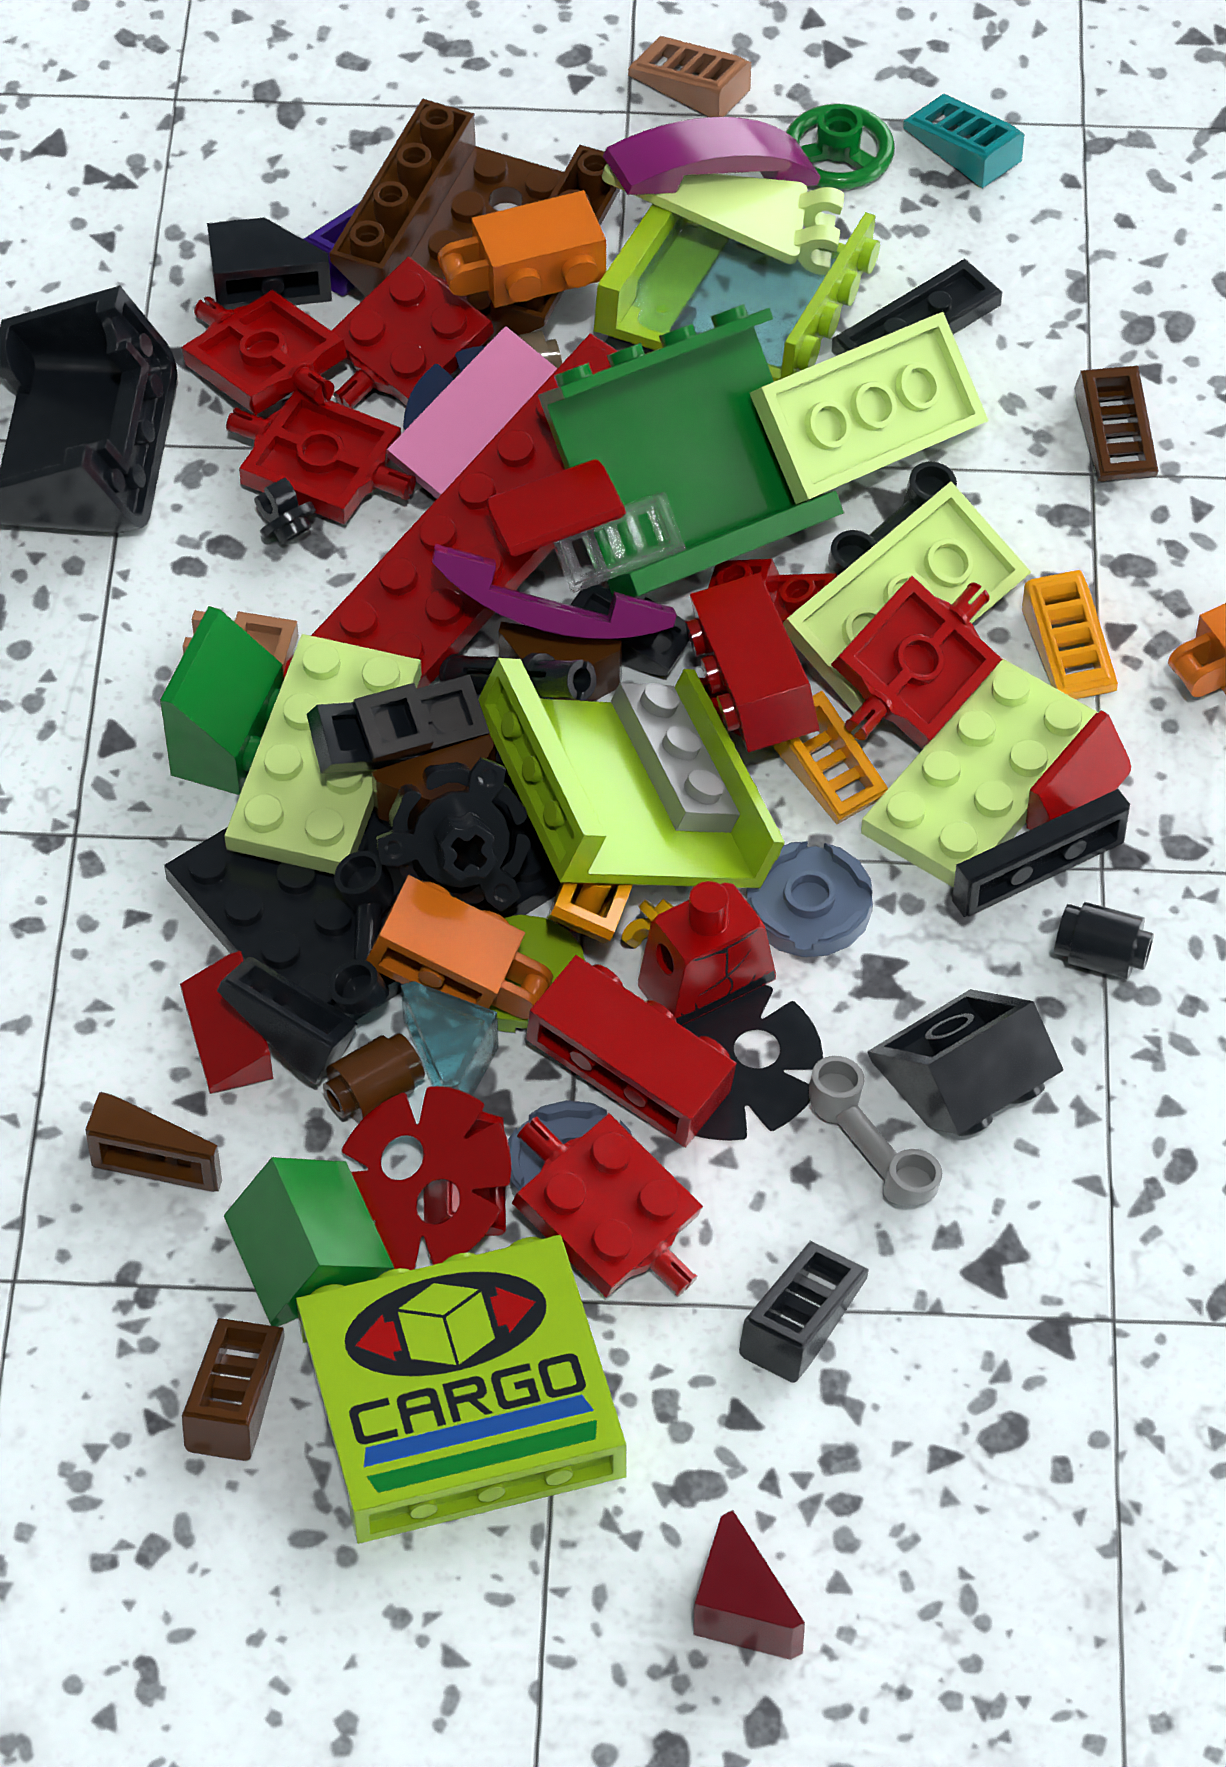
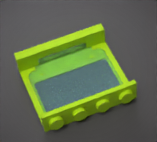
[594,204,880,382]

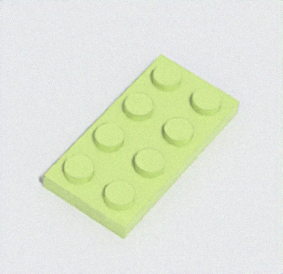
[749,312,989,504]
[783,482,1031,713]
[224,634,422,874]
[861,658,1099,888]

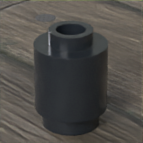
[1054,902,1154,979]

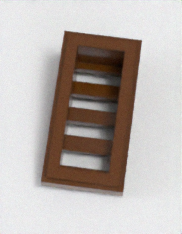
[1074,366,1159,481]
[85,1092,222,1192]
[182,1318,285,1461]

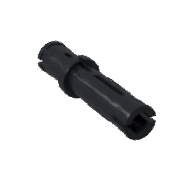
[439,653,597,701]

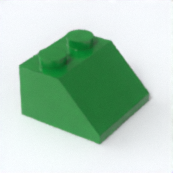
[160,606,284,795]

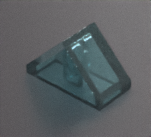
[401,981,499,1096]

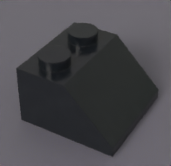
[867,989,1064,1136]

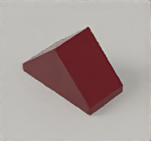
[694,1510,805,1660]

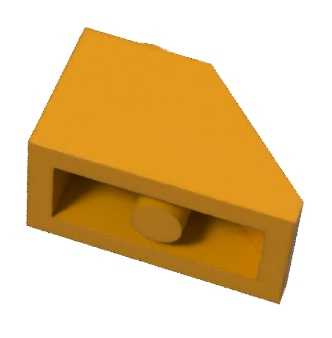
[546,882,633,944]

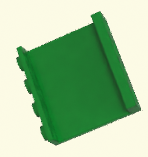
[538,304,844,597]

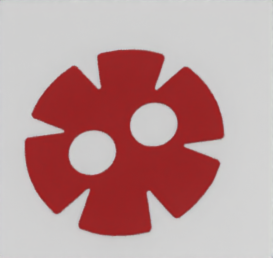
[341,1086,511,1270]

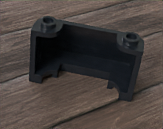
[0,285,177,533]

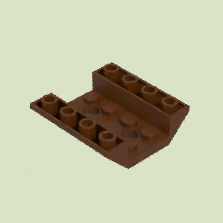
[329,98,620,346]

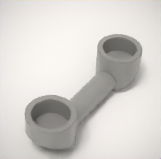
[809,1056,942,1206]

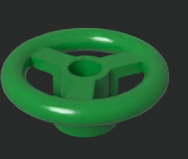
[786,104,895,190]

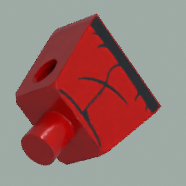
[638,881,776,1026]

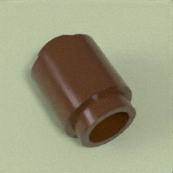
[323,1033,425,1123]

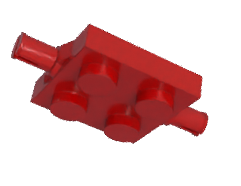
[331,256,494,409]
[181,290,347,415]
[226,390,416,524]
[830,576,1002,749]
[512,1113,703,1298]

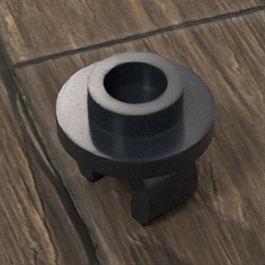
[254,478,316,544]

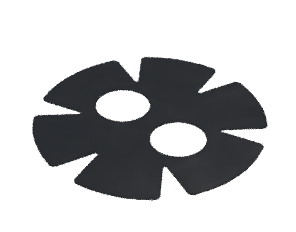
[682,985,823,1141]

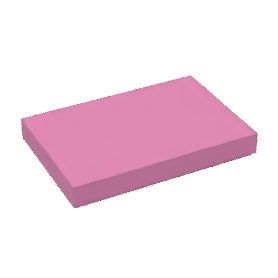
[387,326,557,498]

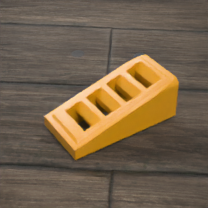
[1022,570,1118,699]
[772,690,888,824]

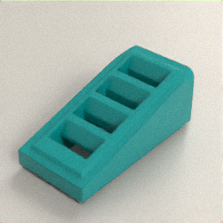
[903,93,1025,188]

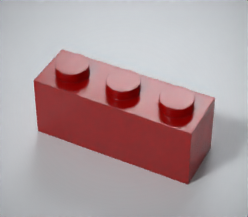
[685,572,820,753]
[526,955,737,1148]

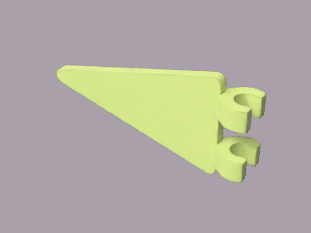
[602,164,844,275]

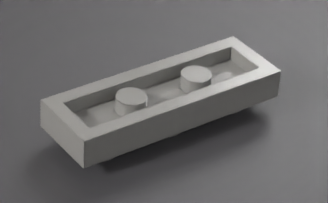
[611,683,740,833]

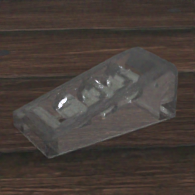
[553,491,686,593]

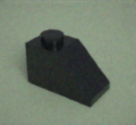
[207,217,332,310]

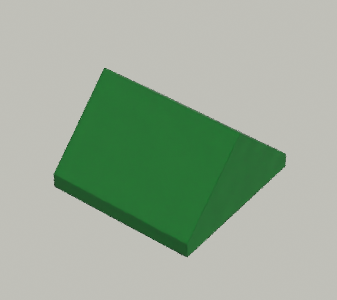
[223,1157,395,1327]

